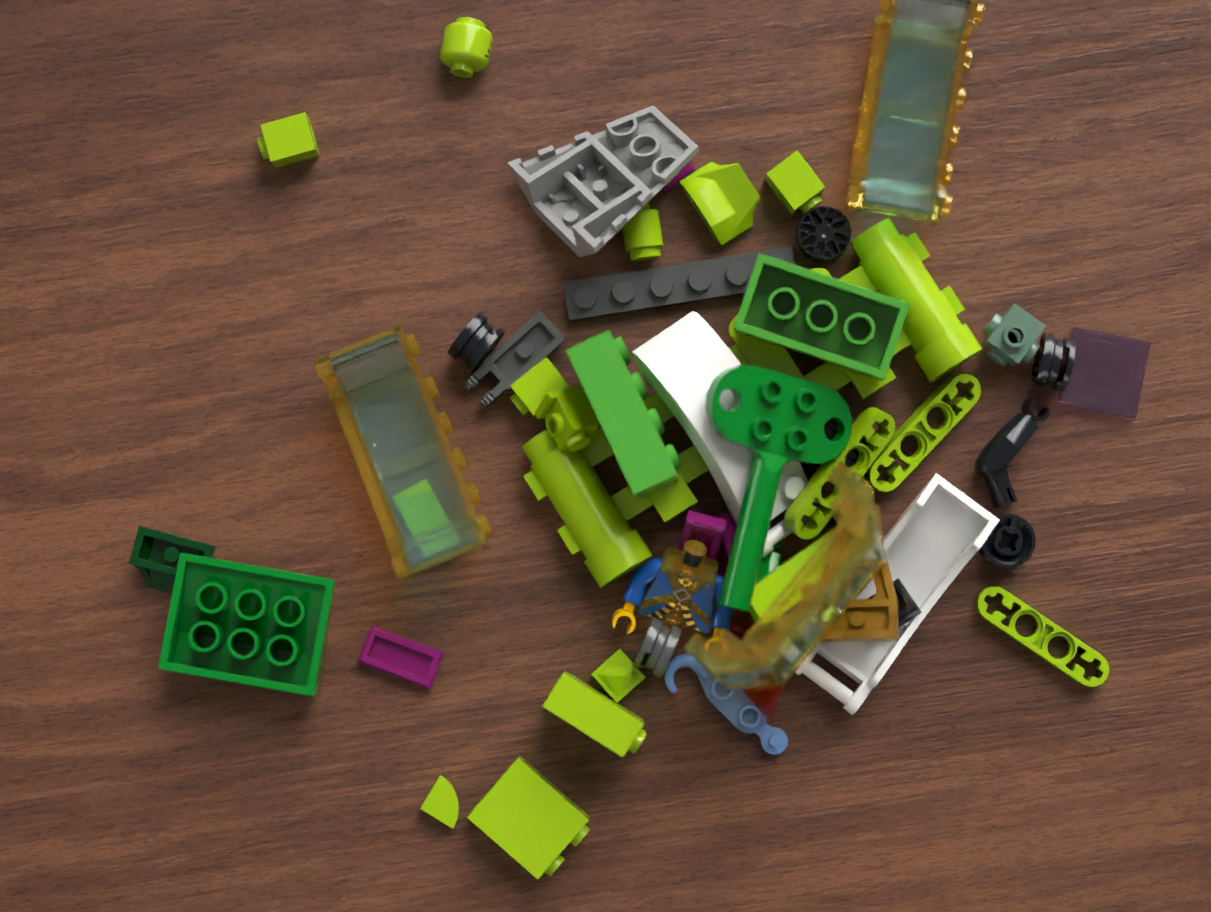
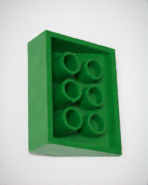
[158,552,335,696]

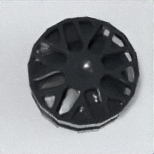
[796,206,852,263]
[447,312,505,373]
[1031,333,1076,392]
[979,514,1036,568]

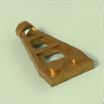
[817,485,898,642]

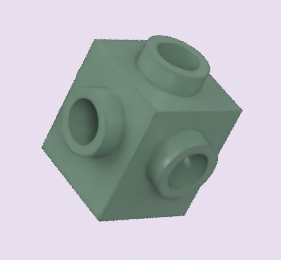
[982,303,1046,367]

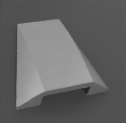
[507,105,699,257]

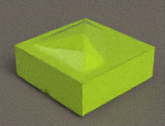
[591,648,646,703]

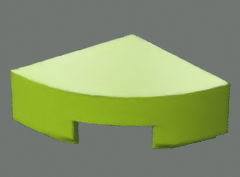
[420,775,459,829]

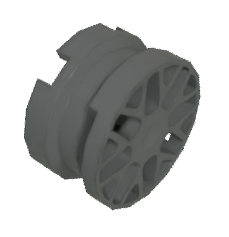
[632,617,682,679]

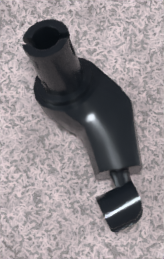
[975,398,1050,508]

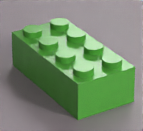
[733,253,910,381]
[566,330,682,500]

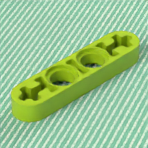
[864,373,981,492]
[784,407,896,539]
[975,587,1109,687]

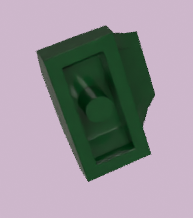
[129,526,216,594]

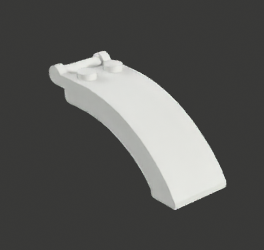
[632,311,820,558]
[789,473,999,715]

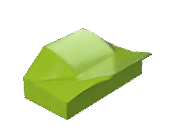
[679,161,761,247]

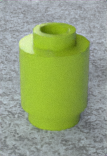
[622,203,664,262]

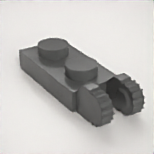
[462,311,566,409]

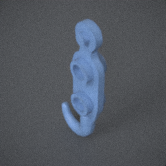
[664,653,788,755]

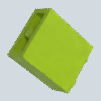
[542,670,646,757]
[467,755,590,879]

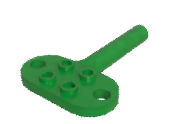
[705,365,852,612]

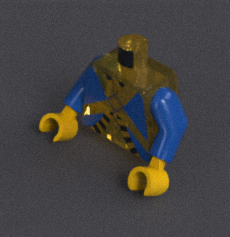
[612,540,733,659]

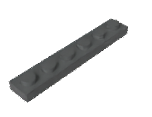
[563,246,795,322]

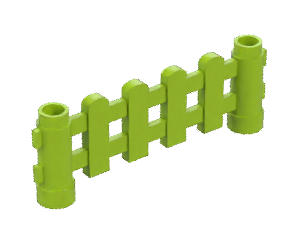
[522,218,983,588]

